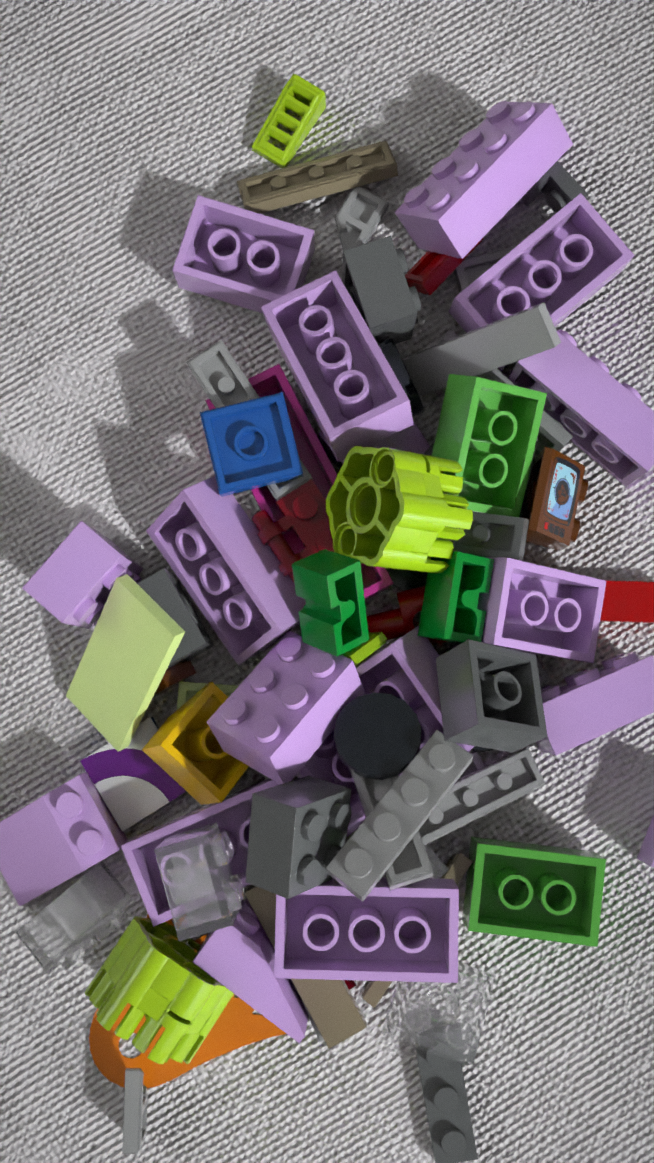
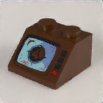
[522,447,588,551]

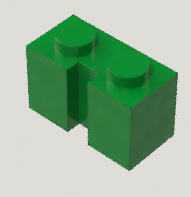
[292,549,369,657]
[418,551,494,643]

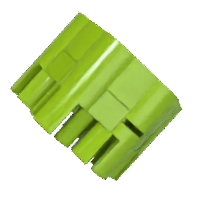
[326,446,473,573]
[85,916,234,1064]

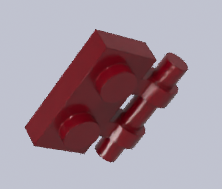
[251,479,334,583]

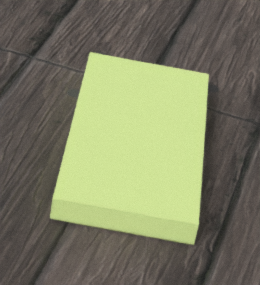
[66,574,185,752]

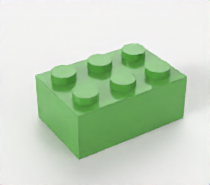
[432,374,547,517]
[462,836,606,947]

